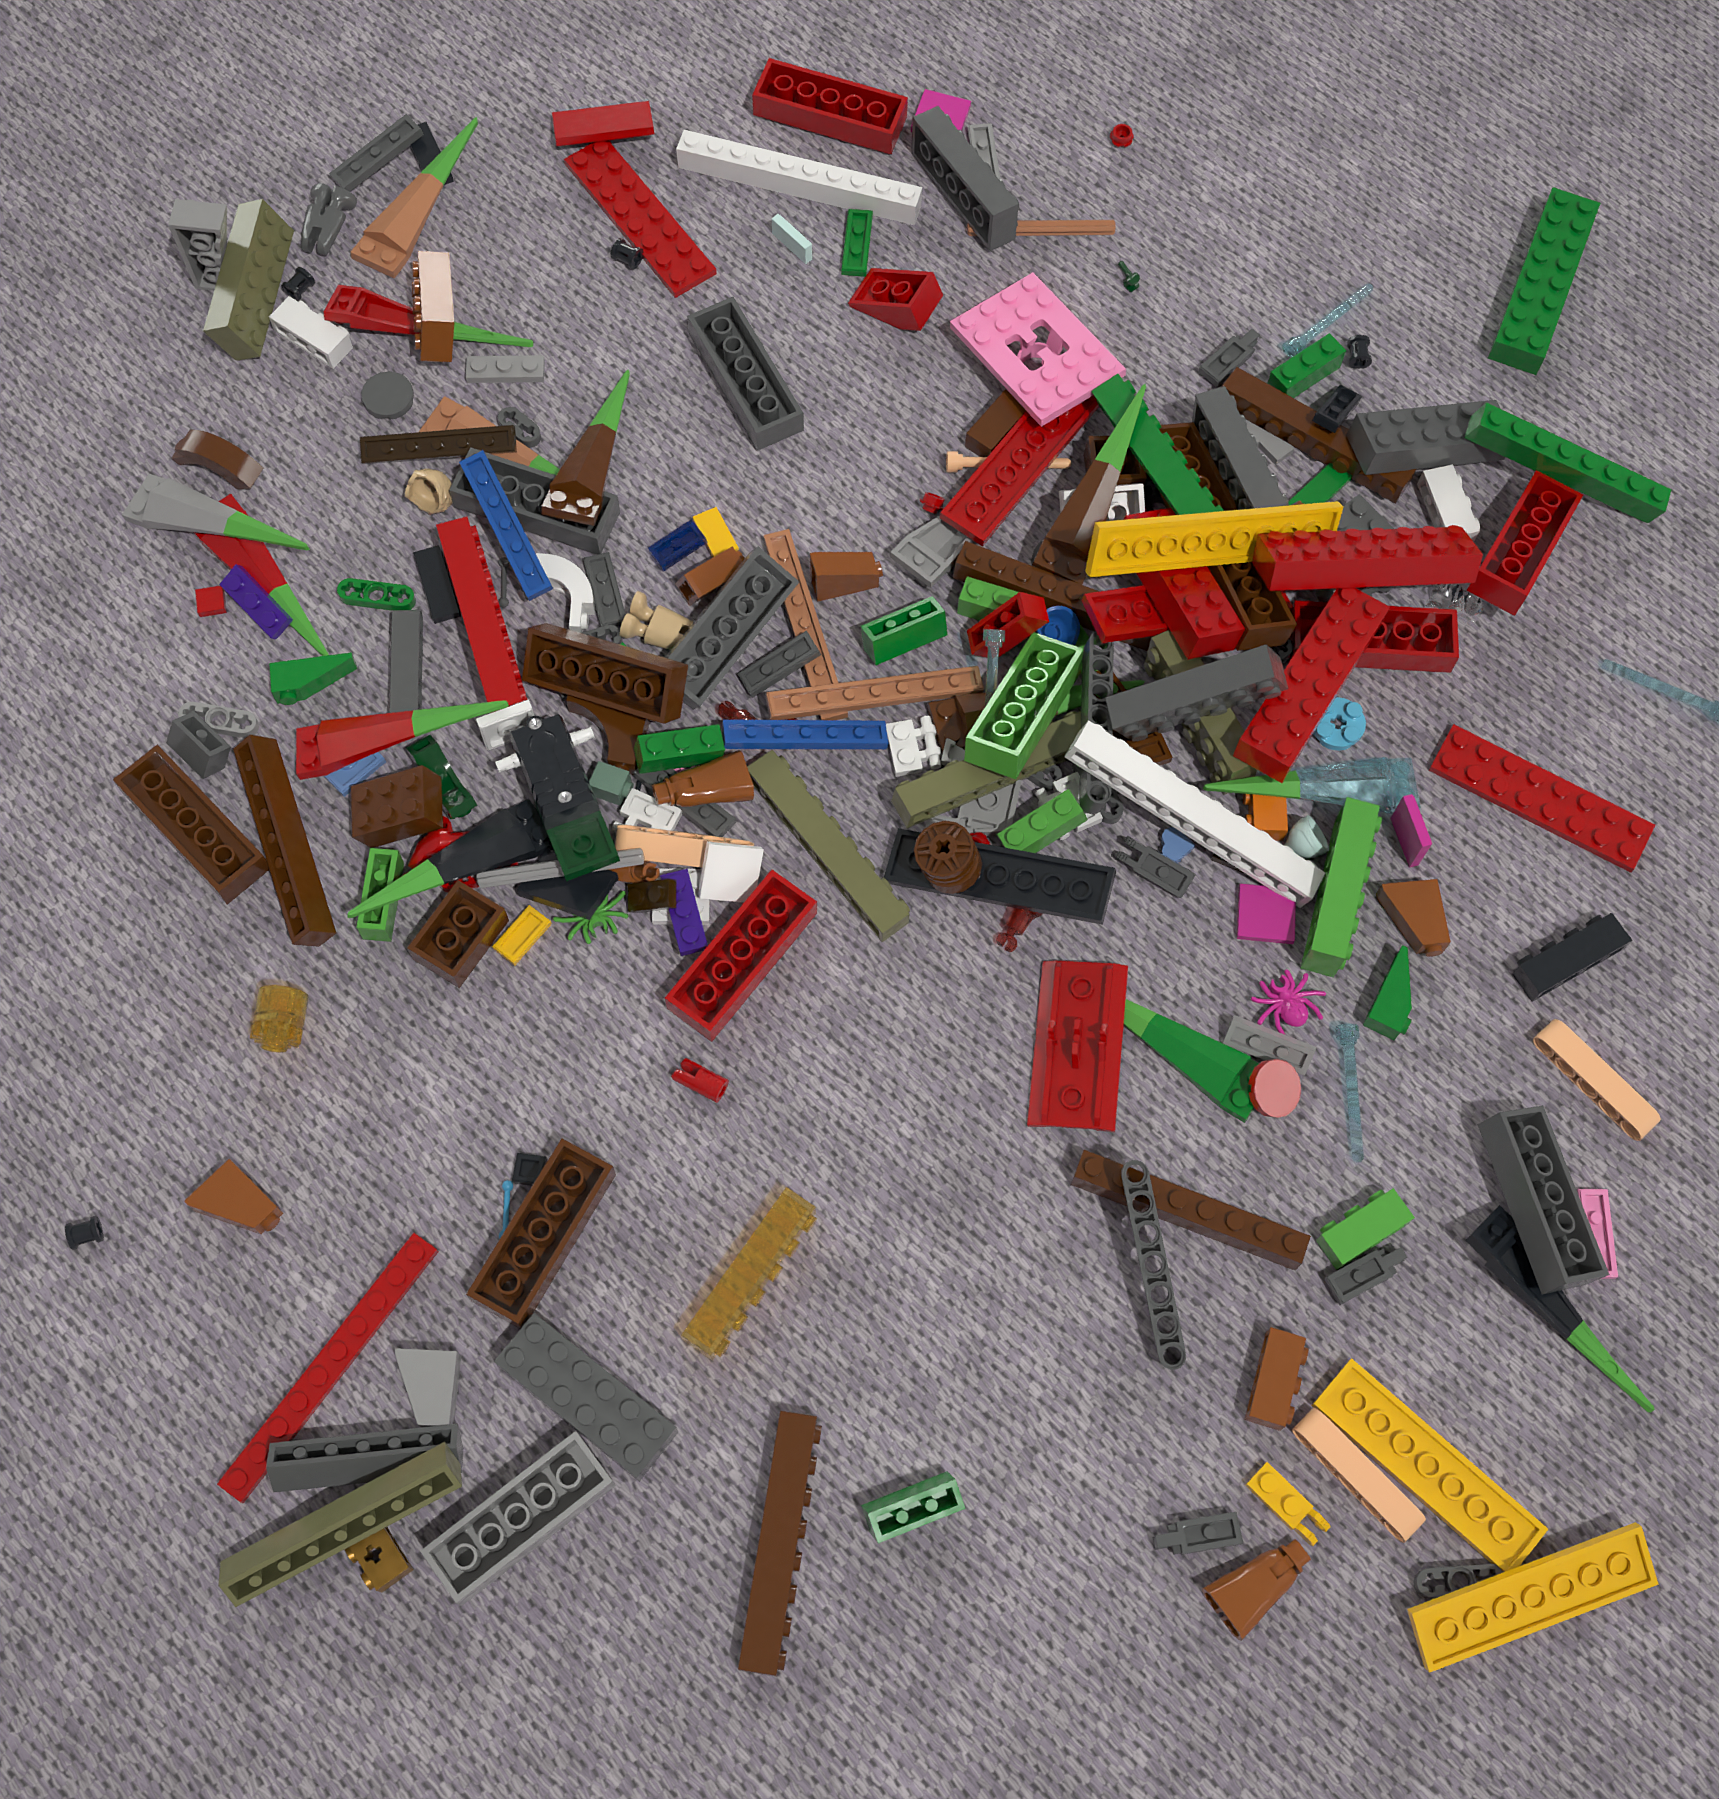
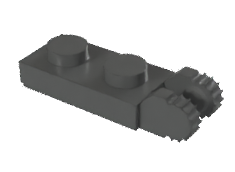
[1115,836,1196,898]

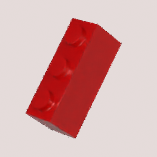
[967,592,1049,659]

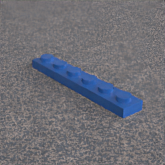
[459,450,553,601]
[721,720,889,750]

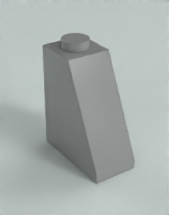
[395,1348,461,1427]

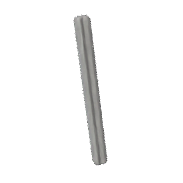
[477,848,644,888]

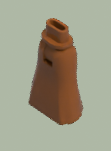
[652,750,754,807]
[1202,1539,1311,1641]

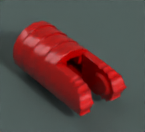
[671,1058,729,1103]

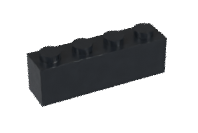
[1512,913,1632,1002]

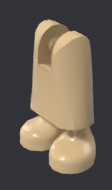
[620,591,693,650]

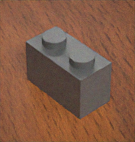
[166,711,231,779]

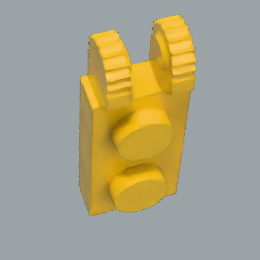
[1245,1462,1331,1546]

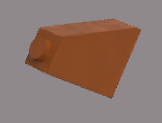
[675,546,745,606]
[810,552,883,602]
[1376,879,1451,957]
[184,1159,283,1234]

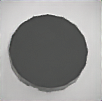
[361,371,414,420]

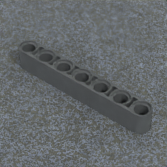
[1079,631,1114,814]
[1121,1160,1186,1370]

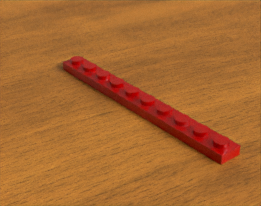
[217,1233,439,1504]

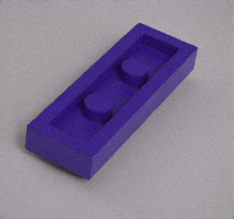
[219,564,293,639]
[660,868,708,956]

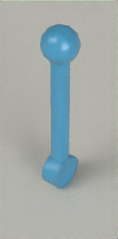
[499,1180,513,1239]

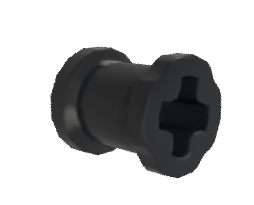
[610,238,644,270]
[281,267,315,301]
[1347,335,1372,369]
[65,1215,104,1250]

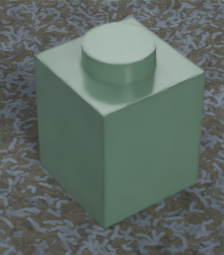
[589,761,634,806]

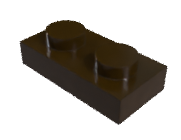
[628,879,676,913]

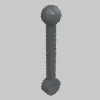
[498,557,510,608]

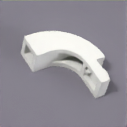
[536,553,595,633]

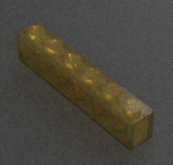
[681,1187,817,1361]

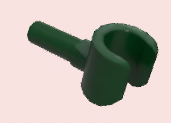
[1118,261,1140,293]

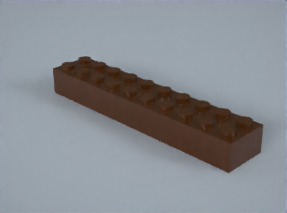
[1157,422,1297,651]

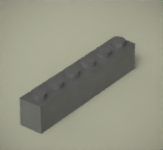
[266,1424,464,1492]

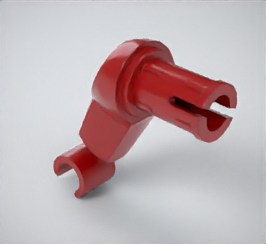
[401,828,470,877]

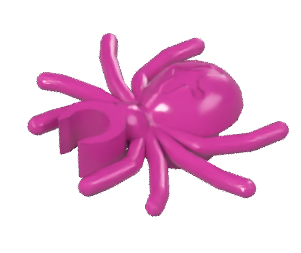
[1251,969,1326,1035]

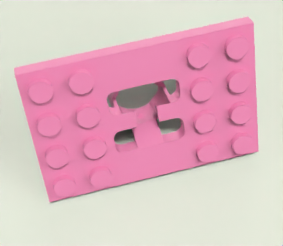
[950,273,1126,427]

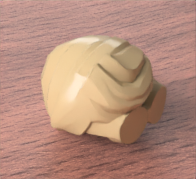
[405,468,452,515]

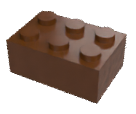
[351,765,443,848]
[407,880,509,988]

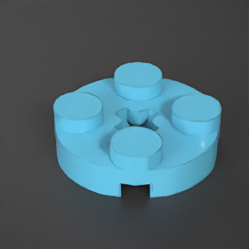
[1313,697,1366,751]

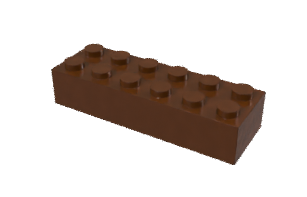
[522,623,688,724]
[113,744,270,905]
[466,1138,616,1329]

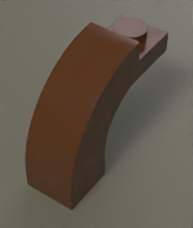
[171,429,264,490]

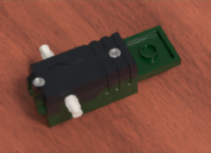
[495,714,620,881]

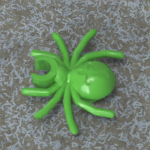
[553,891,628,944]

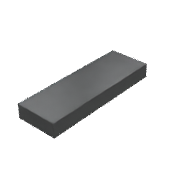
[583,552,626,627]
[738,630,822,698]

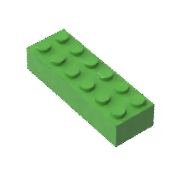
[964,632,1084,779]
[1300,797,1382,978]

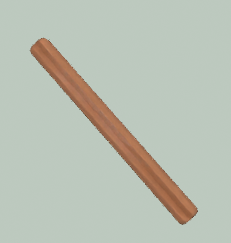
[967,220,1116,236]

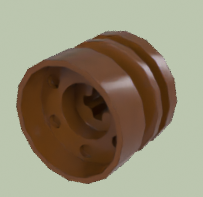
[914,821,982,894]

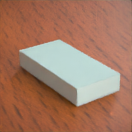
[772,214,812,264]

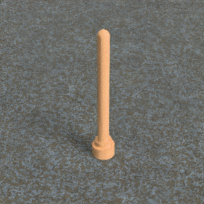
[946,451,1071,473]

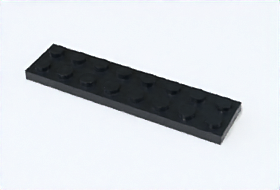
[884,828,1116,925]

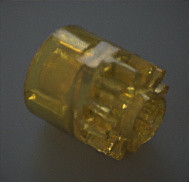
[250,985,309,1053]

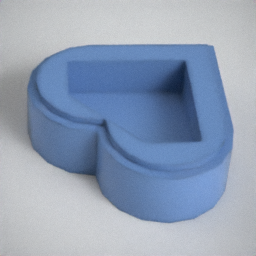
[1161,827,1195,863]

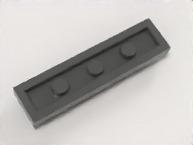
[329,114,424,192]
[633,768,736,837]

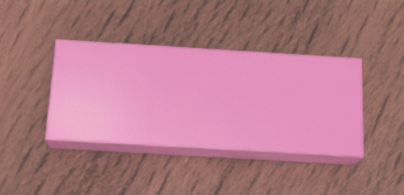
[1577,1189,1618,1279]

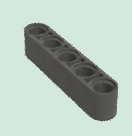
[390,609,423,713]

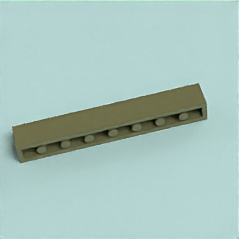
[891,711,1094,828]
[747,750,910,942]
[218,1442,462,1607]

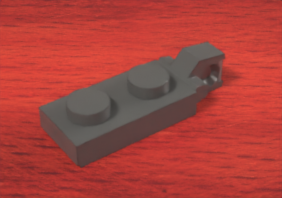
[1198,329,1260,388]
[1324,1247,1408,1306]
[1152,1512,1243,1555]

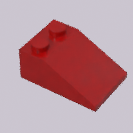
[848,268,943,331]

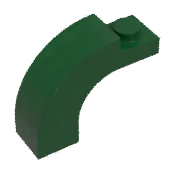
[406,735,478,819]

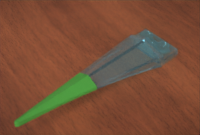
[1203,757,1421,814]

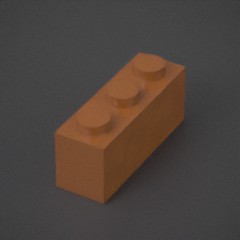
[1244,1327,1309,1431]

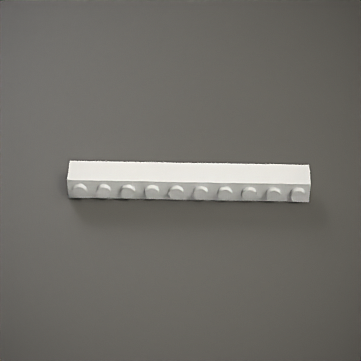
[676,130,922,225]
[1065,721,1325,908]

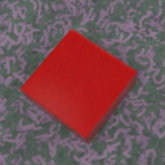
[195,586,227,617]

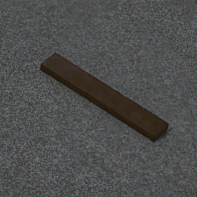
[360,425,517,464]

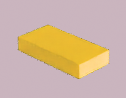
[692,507,739,558]
[492,905,552,966]

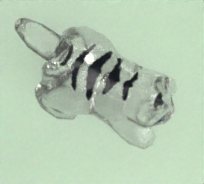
[1425,584,1484,627]

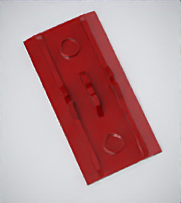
[1027,960,1129,1133]

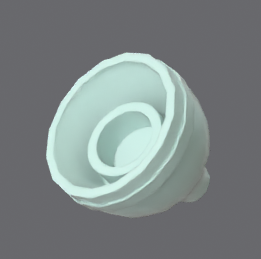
[1285,815,1329,858]

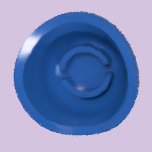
[1035,606,1080,646]

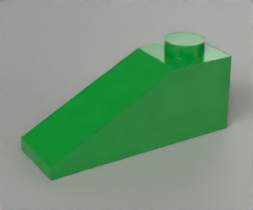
[269,652,357,705]
[1363,945,1412,1041]

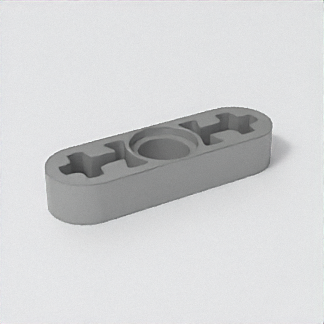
[178,702,259,738]

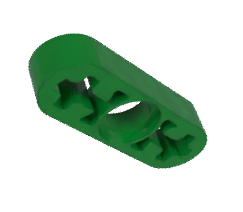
[337,578,416,611]

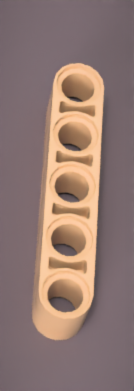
[615,825,754,868]
[1533,1019,1661,1141]
[1292,1408,1426,1543]

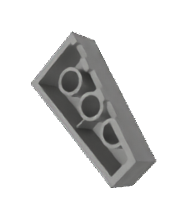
[168,199,227,291]

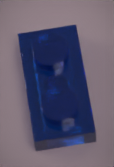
[648,519,708,571]

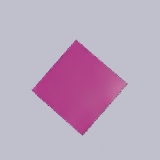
[911,89,971,132]
[1390,794,1432,868]
[1237,884,1296,944]

